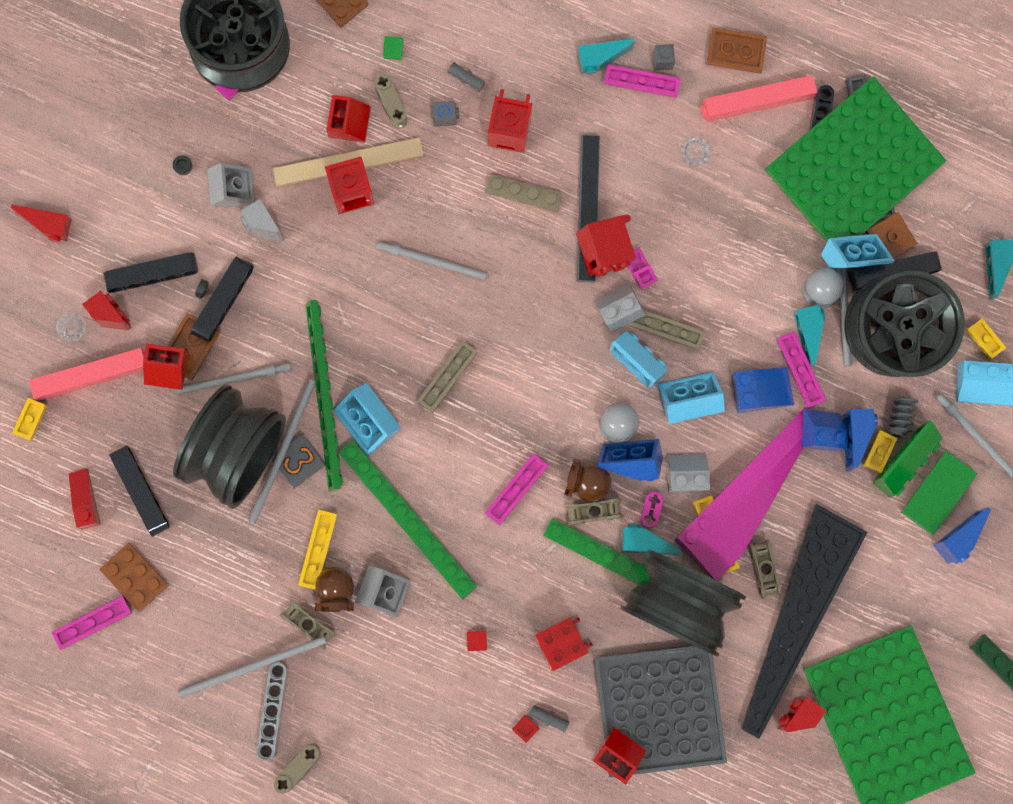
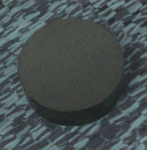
[173,156,192,175]
[195,279,209,299]

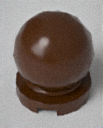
[564,458,612,501]
[315,567,354,612]

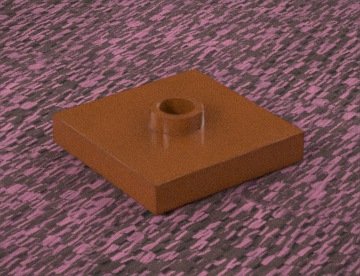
[866,212,918,258]

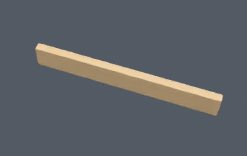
[273,137,424,188]

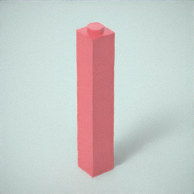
[700,75,818,122]
[29,348,145,402]

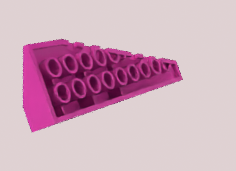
[674,407,807,581]

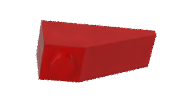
[11,204,72,243]
[69,469,101,530]

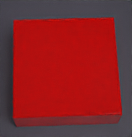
[467,631,487,651]
[512,715,540,743]

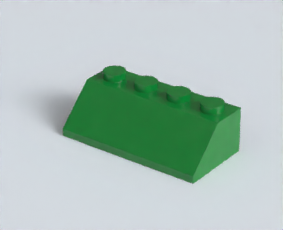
[872,420,943,498]

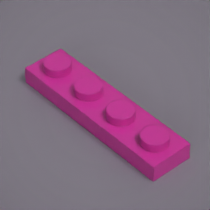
[604,64,681,98]
[776,331,826,409]
[485,453,548,526]
[51,596,133,650]

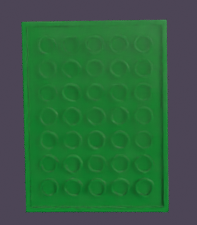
[764,76,947,242]
[803,625,976,804]

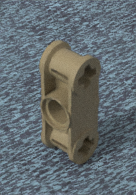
[374,74,407,128]
[565,498,624,525]
[749,539,781,599]
[280,600,337,650]
[274,744,321,794]

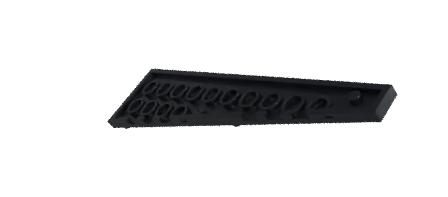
[741,504,868,739]

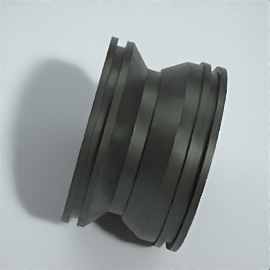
[180,0,290,92]
[844,271,965,377]
[173,384,286,509]
[620,549,746,657]

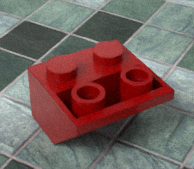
[326,95,371,143]
[82,291,131,330]
[143,343,189,390]
[778,696,826,732]
[591,727,647,785]

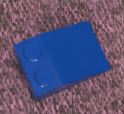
[731,368,794,413]
[843,409,878,472]
[597,439,663,481]
[933,507,991,564]

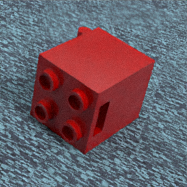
[488,89,533,153]
[325,156,375,215]
[576,215,636,277]
[534,617,593,671]

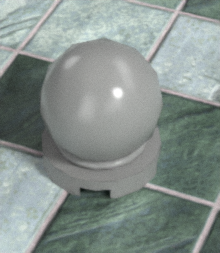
[801,267,844,309]
[599,402,639,443]

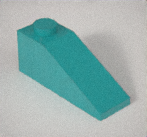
[578,38,634,75]
[985,240,1013,300]
[794,305,825,367]
[622,524,682,556]

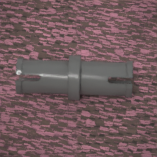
[448,62,485,92]
[529,705,570,733]

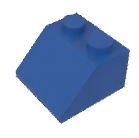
[802,409,848,452]

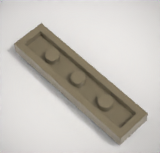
[485,174,562,212]
[627,310,705,350]
[417,341,478,414]

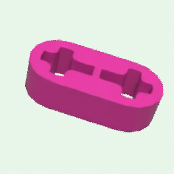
[640,492,663,528]

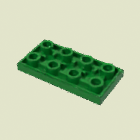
[901,451,978,536]

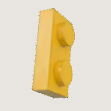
[966,318,1006,360]
[12,398,47,441]
[863,430,897,473]

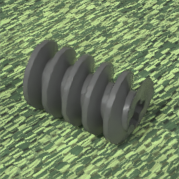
[887,397,918,439]

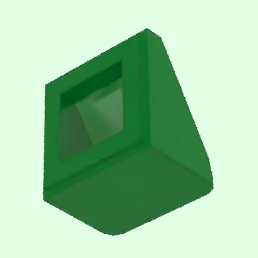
[383,36,404,60]

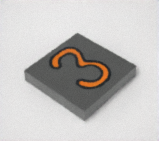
[271,435,325,488]

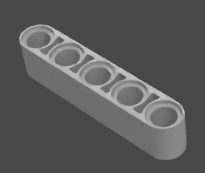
[257,662,289,760]

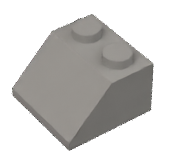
[207,163,254,208]
[240,199,284,242]
[596,282,645,332]
[667,454,710,494]
[355,565,410,617]

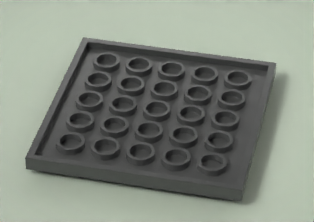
[594,646,727,778]

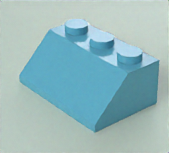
[821,234,895,268]
[609,331,668,389]
[957,360,1013,406]
[658,372,725,424]
[333,383,401,456]

